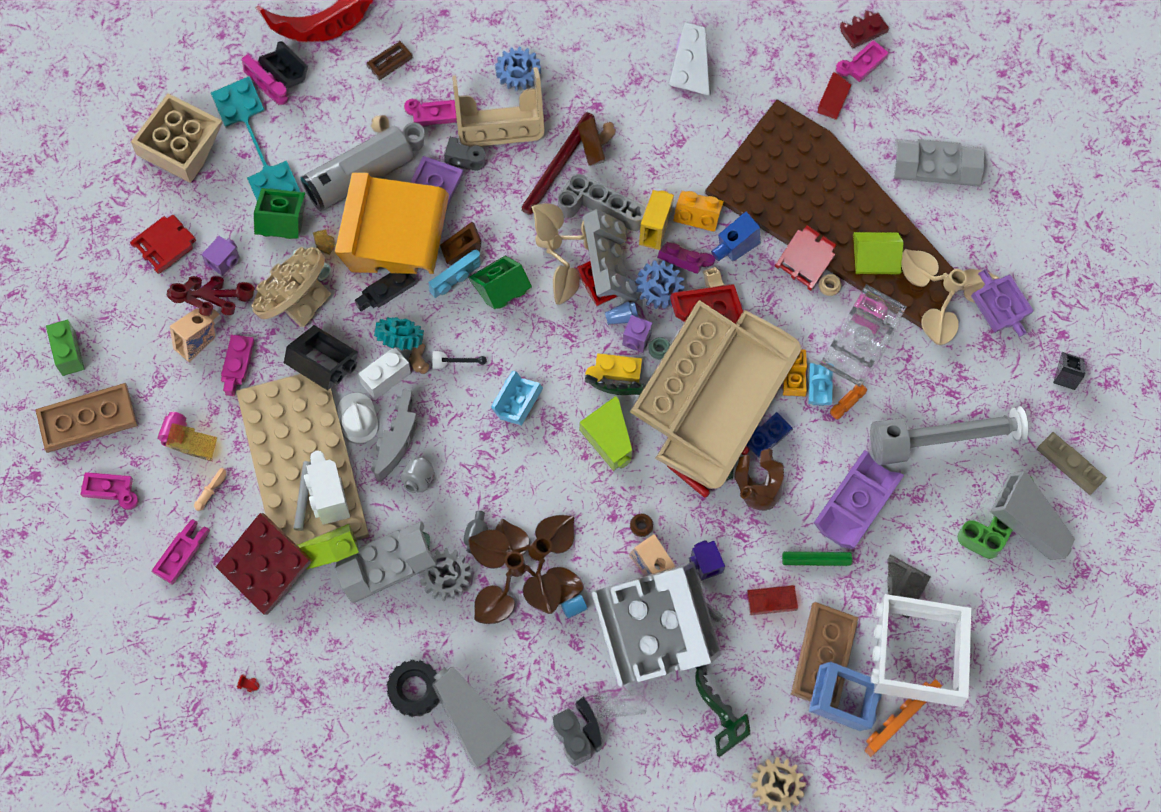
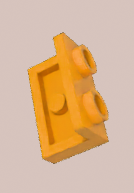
[673,191,724,232]

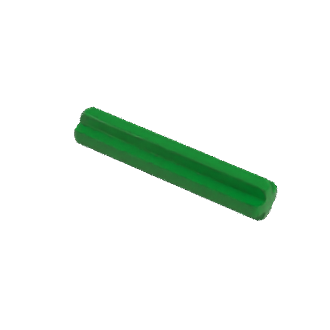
[782,551,852,566]

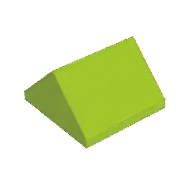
[853,232,904,274]

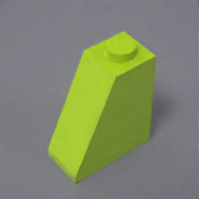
[579,396,632,471]

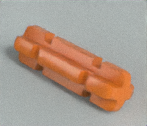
[830,383,867,420]

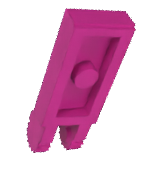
[242,54,288,105]
[152,519,210,585]

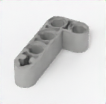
[558,174,645,231]

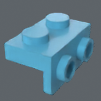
[491,371,543,426]

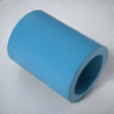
[561,595,587,619]

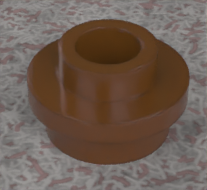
[630,514,653,537]

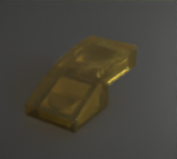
[166,423,217,461]

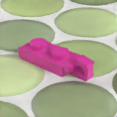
[221,334,255,396]

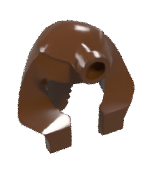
[734,448,784,511]

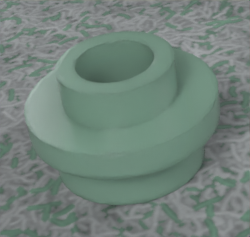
[648,337,670,360]

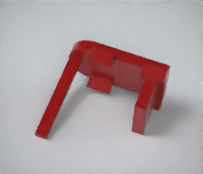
[237,674,259,693]

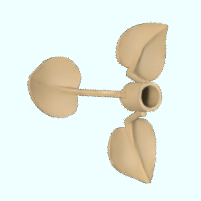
[532,203,589,305]
[901,249,999,345]

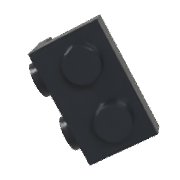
[258,41,308,88]

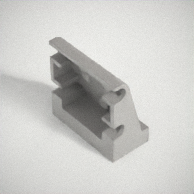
[592,562,721,687]

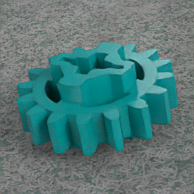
[374,317,424,350]

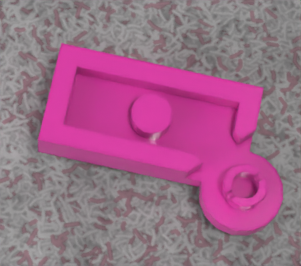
[835,40,889,82]
[404,99,457,126]
[80,472,138,510]

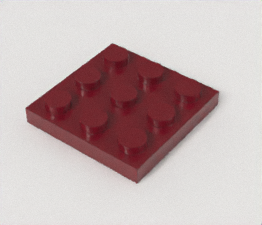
[216,513,313,615]

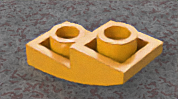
[782,349,807,396]

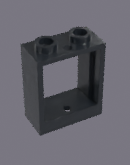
[283,325,358,391]

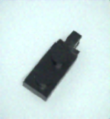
[355,273,415,312]

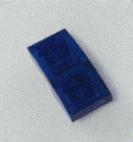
[746,412,793,458]

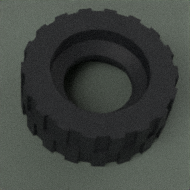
[386,660,439,717]

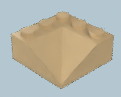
[131,93,223,183]

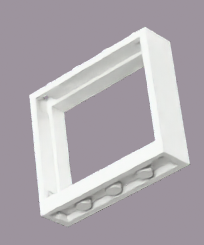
[871,594,971,707]

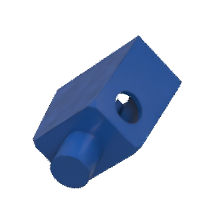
[711,212,761,261]

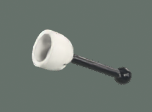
[432,351,487,369]

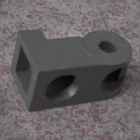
[444,136,486,171]

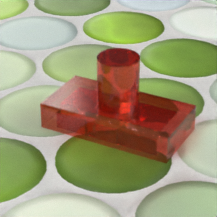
[746,585,798,615]

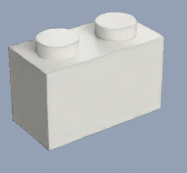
[358,348,411,400]

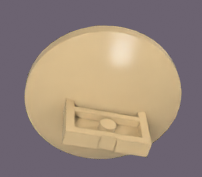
[251,247,331,327]

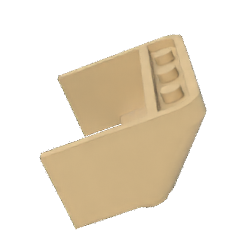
[452,67,544,147]

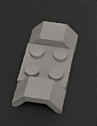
[894,139,984,187]
[335,521,438,603]

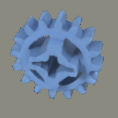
[495,46,541,91]
[635,260,684,309]

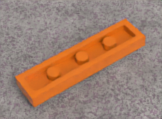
[864,679,942,757]

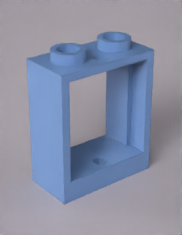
[809,662,882,731]

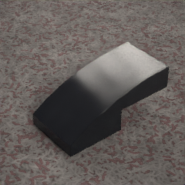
[576,696,602,752]

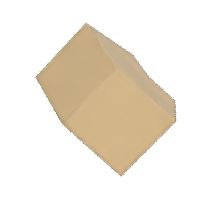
[703,267,724,288]

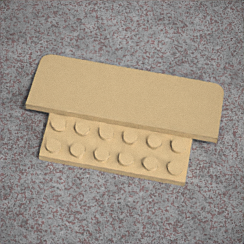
[630,300,801,489]

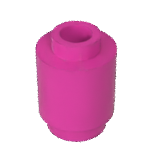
[158,412,187,448]

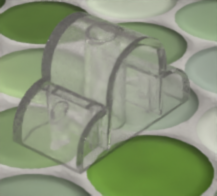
[820,284,907,387]

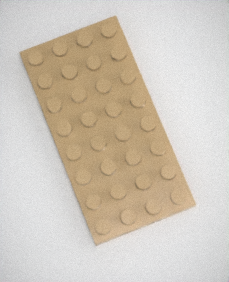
[236,374,369,545]

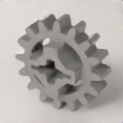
[419,548,471,601]

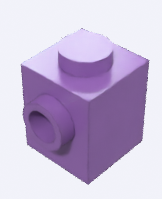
[201,236,240,276]
[622,315,652,353]

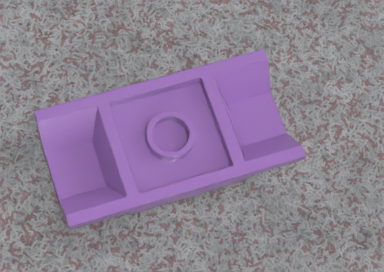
[814,450,904,549]

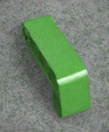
[957,476,1034,559]

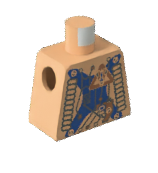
[170,308,221,362]
[629,534,675,576]

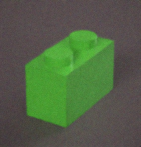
[46,319,85,376]

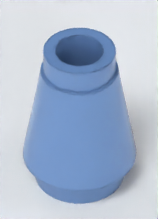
[605,301,639,325]

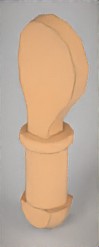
[194,468,226,511]

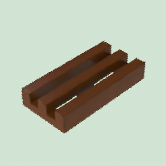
[366,41,413,81]

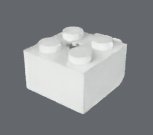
[304,450,351,525]

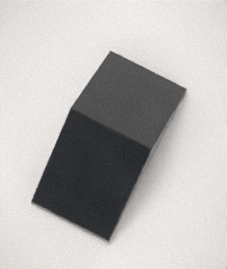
[1053,352,1085,390]

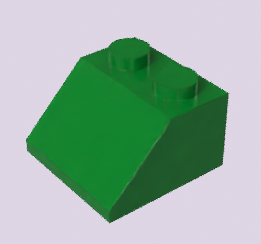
[253,188,305,239]
[468,255,532,309]

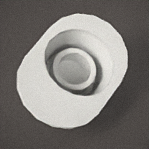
[337,393,378,444]

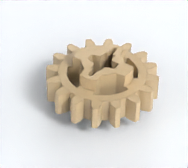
[750,757,806,812]

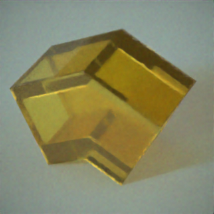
[313,229,336,255]

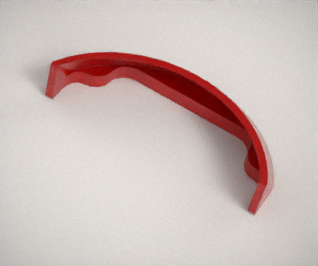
[255,0,373,43]

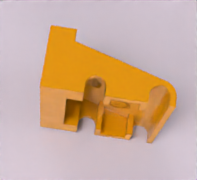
[335,173,449,274]

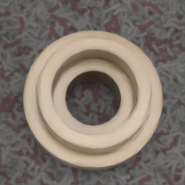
[819,274,841,296]

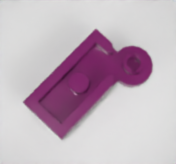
[657,242,716,274]

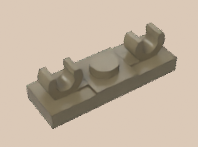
[1036,432,1107,495]

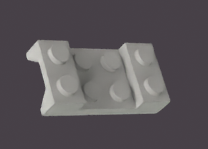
[583,209,638,304]

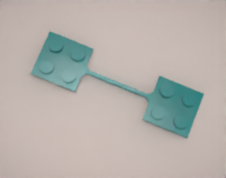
[210,76,300,200]

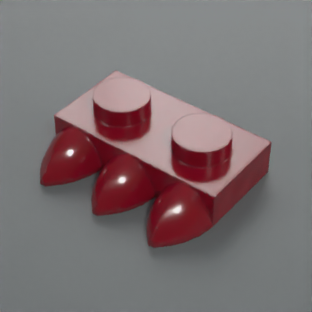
[840,10,889,49]

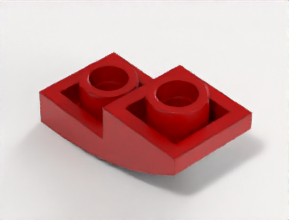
[576,261,617,306]

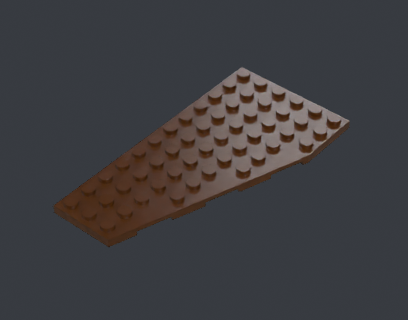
[705,99,954,329]

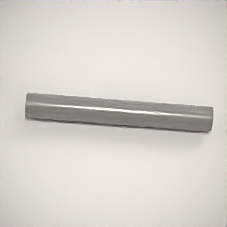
[294,461,311,531]

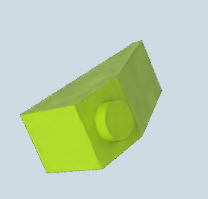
[297,524,359,570]

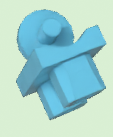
[808,363,833,406]

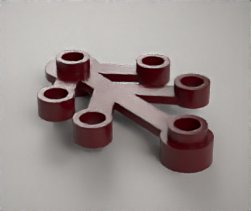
[166,276,255,316]

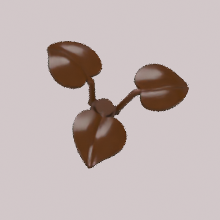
[468,515,574,614]
[474,519,584,624]

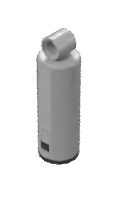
[300,123,424,212]

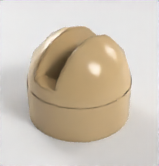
[371,115,389,133]

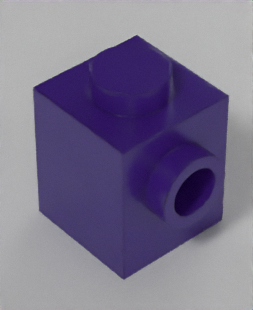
[689,540,725,581]

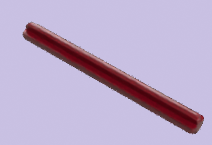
[521,112,595,215]

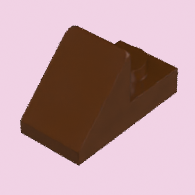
[440,222,482,265]

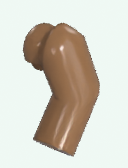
[599,122,616,145]
[409,343,429,374]

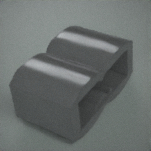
[553,708,591,766]

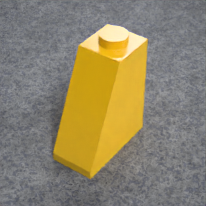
[639,190,674,250]

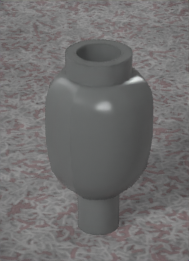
[463,511,488,554]

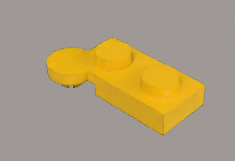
[585,353,642,383]

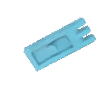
[428,250,481,298]

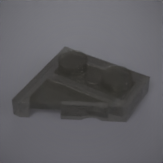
[887,554,931,619]

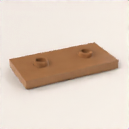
[35,383,138,453]
[791,602,859,709]

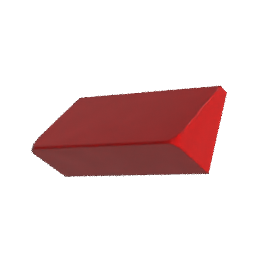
[817,72,851,120]

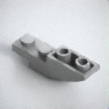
[371,389,418,482]

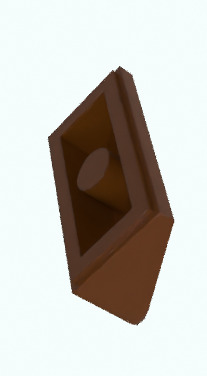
[578,118,605,166]

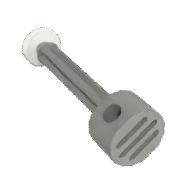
[870,406,1028,465]

